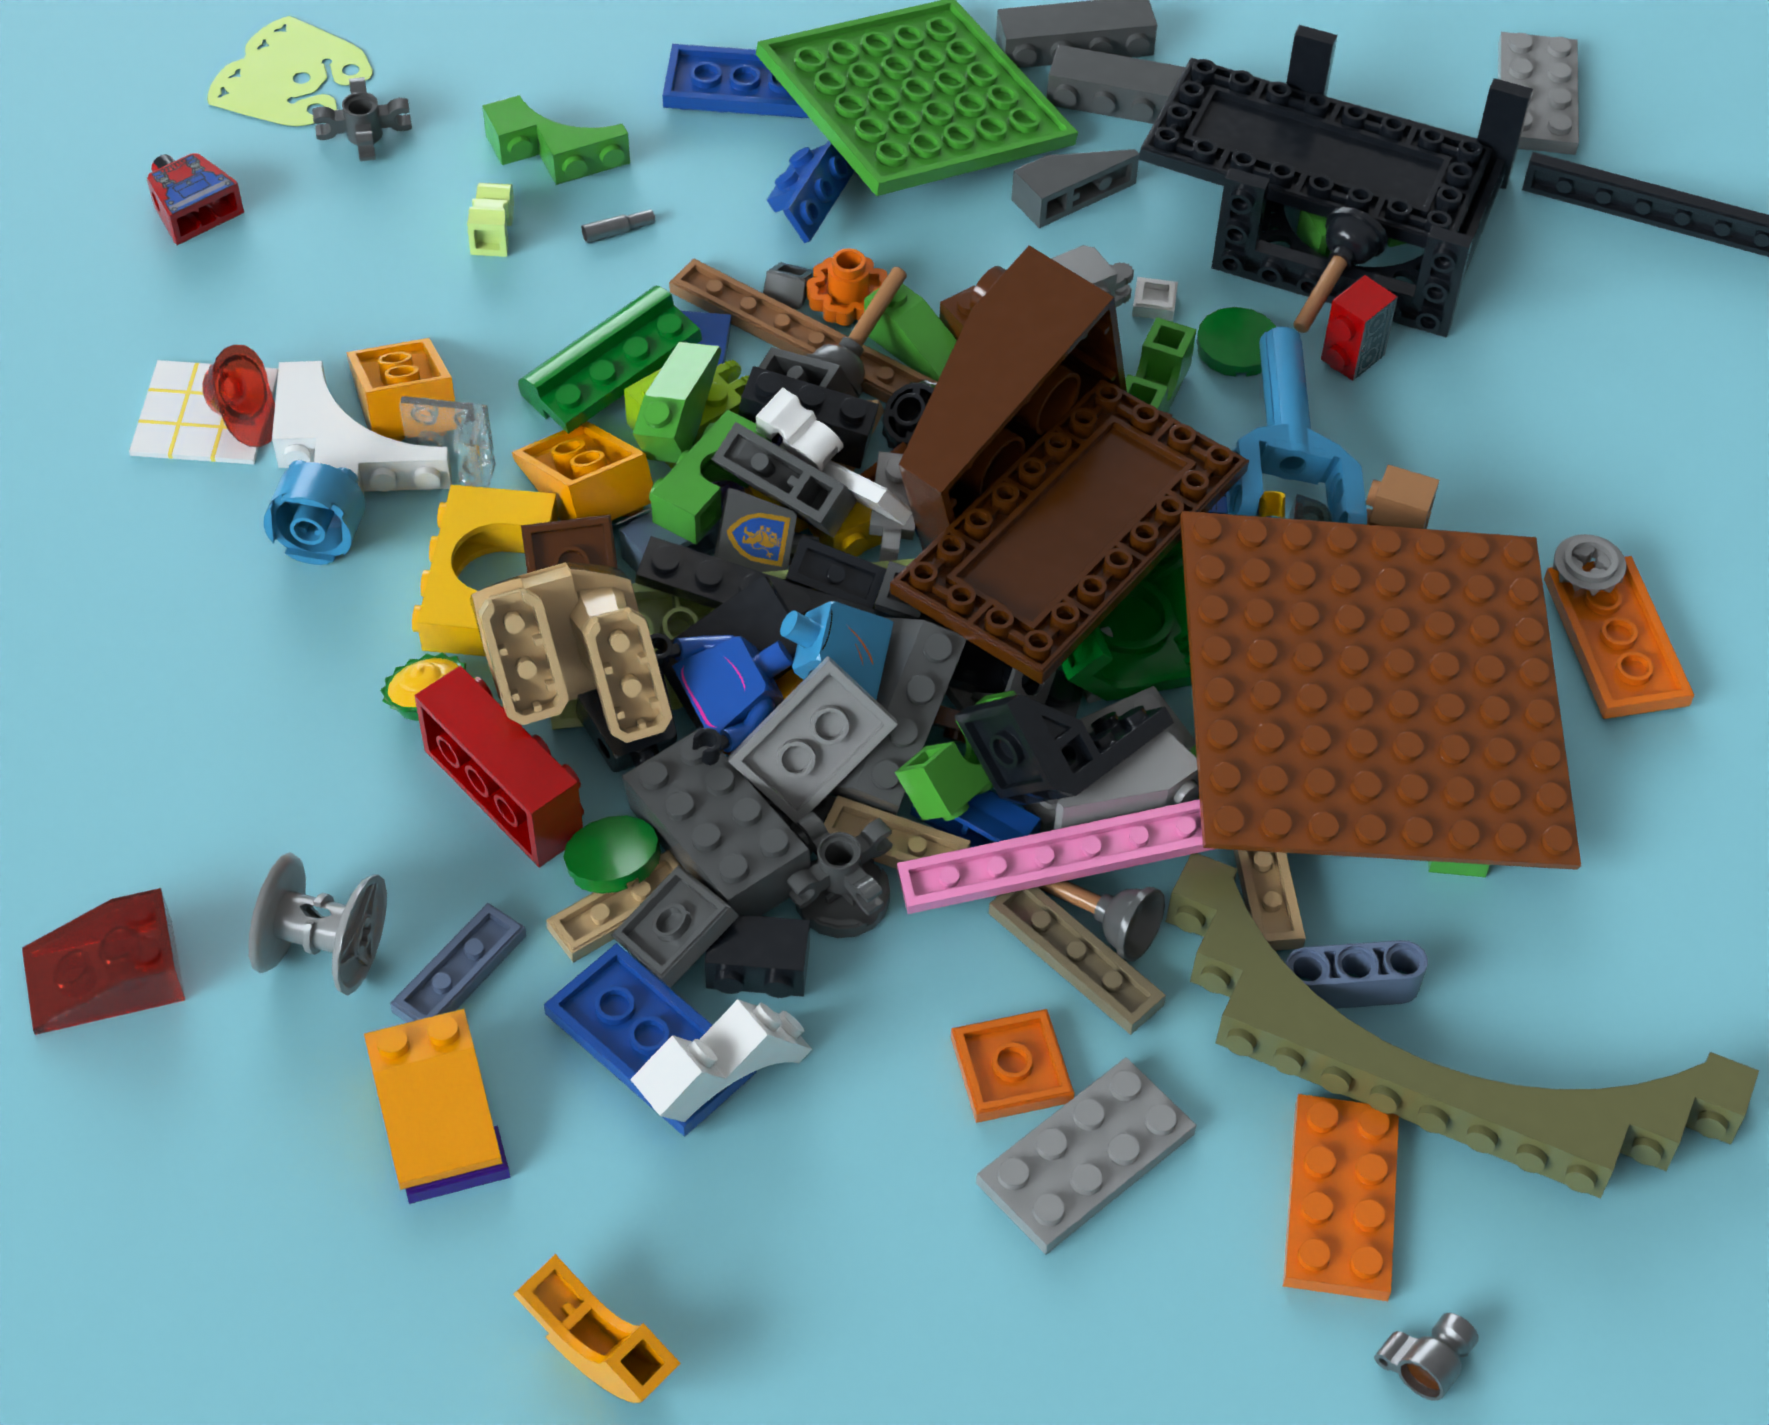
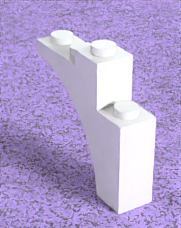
[272,361,452,494]

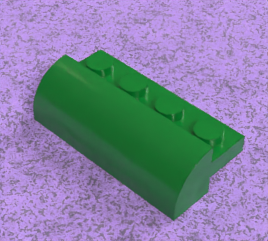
[518,285,702,434]

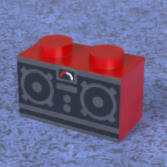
[1321,275,1398,381]

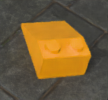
[346,338,459,441]
[512,421,654,521]
[364,1009,502,1190]

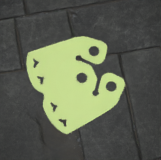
[207,16,372,126]

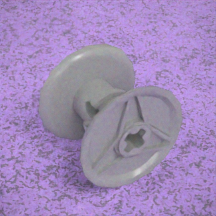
[249,852,387,996]

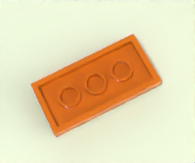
[1544,556,1694,719]
[1283,1094,1399,1301]

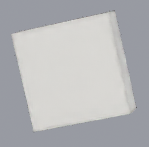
[1132,277,1178,321]

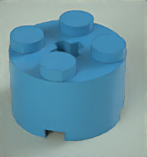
[263,460,366,565]

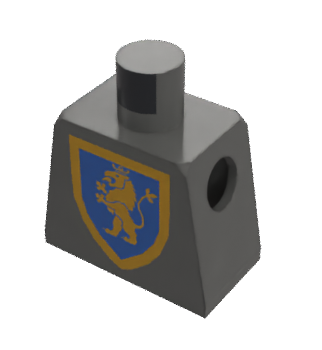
[714,488,819,572]

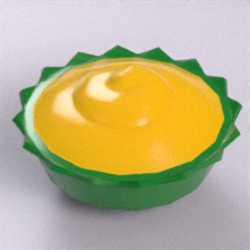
[380,652,466,721]

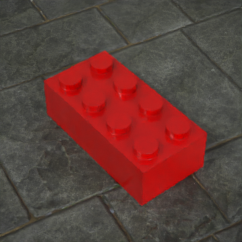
[414,665,584,868]

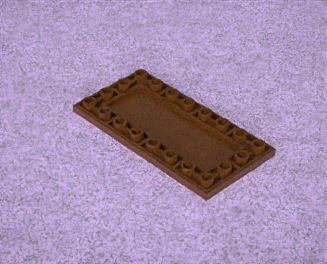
[890,379,1249,685]

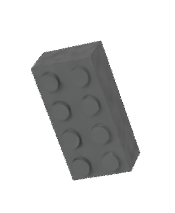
[622,728,812,916]

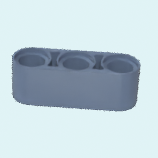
[1286,940,1428,1009]

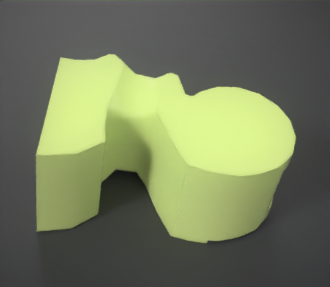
[467,183,514,257]

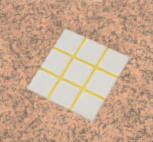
[129,360,278,465]

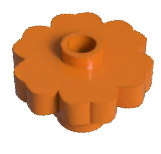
[806,248,888,326]

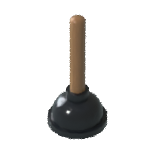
[1293,207,1388,333]

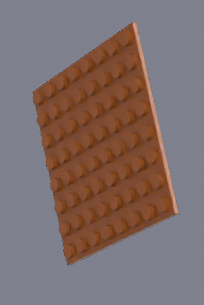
[1180,511,1581,870]

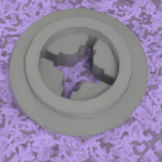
[1552,534,1626,596]

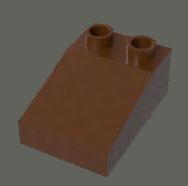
[898,245,1127,551]

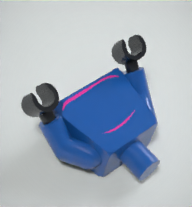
[650,633,793,765]

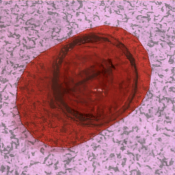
[202,344,275,447]

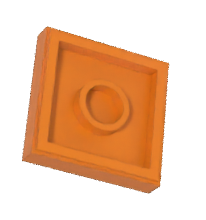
[951,1009,1074,1123]

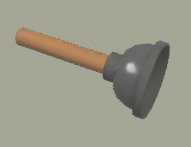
[806,267,907,398]
[1038,881,1165,962]

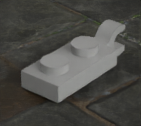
[869,451,915,562]

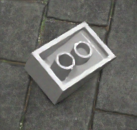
[1054,729,1199,830]

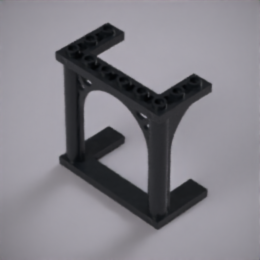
[1211,25,1533,338]

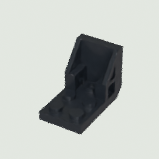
[954,694,1174,805]

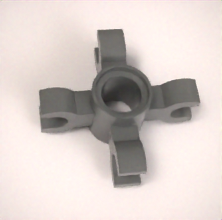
[312,77,412,162]
[787,812,893,916]

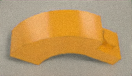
[513,1254,681,1403]

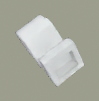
[756,387,844,471]

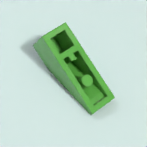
[864,283,957,382]
[633,342,722,463]

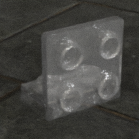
[399,396,496,488]

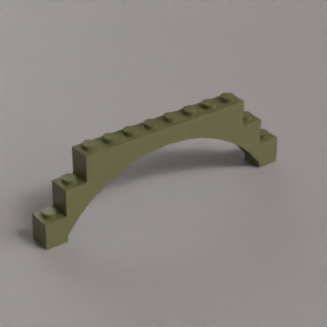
[1165,853,1759,1199]

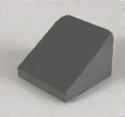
[763,262,813,309]

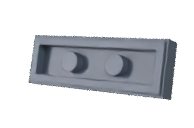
[390,903,526,1023]

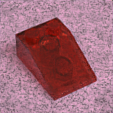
[22,888,185,1035]

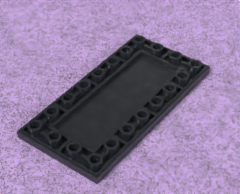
[1138,58,1493,249]

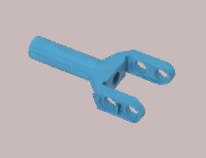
[1226,326,1367,525]

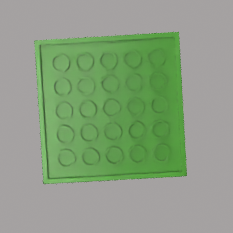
[756,0,1078,196]

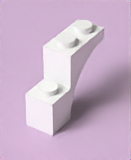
[630,999,812,1122]

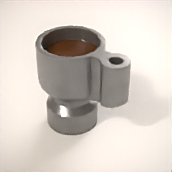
[1374,1313,1479,1401]

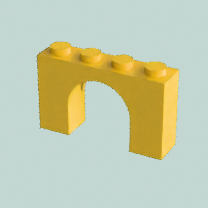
[412,485,559,656]

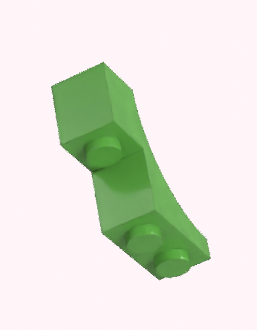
[482,95,630,185]

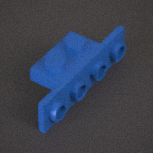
[767,140,855,243]

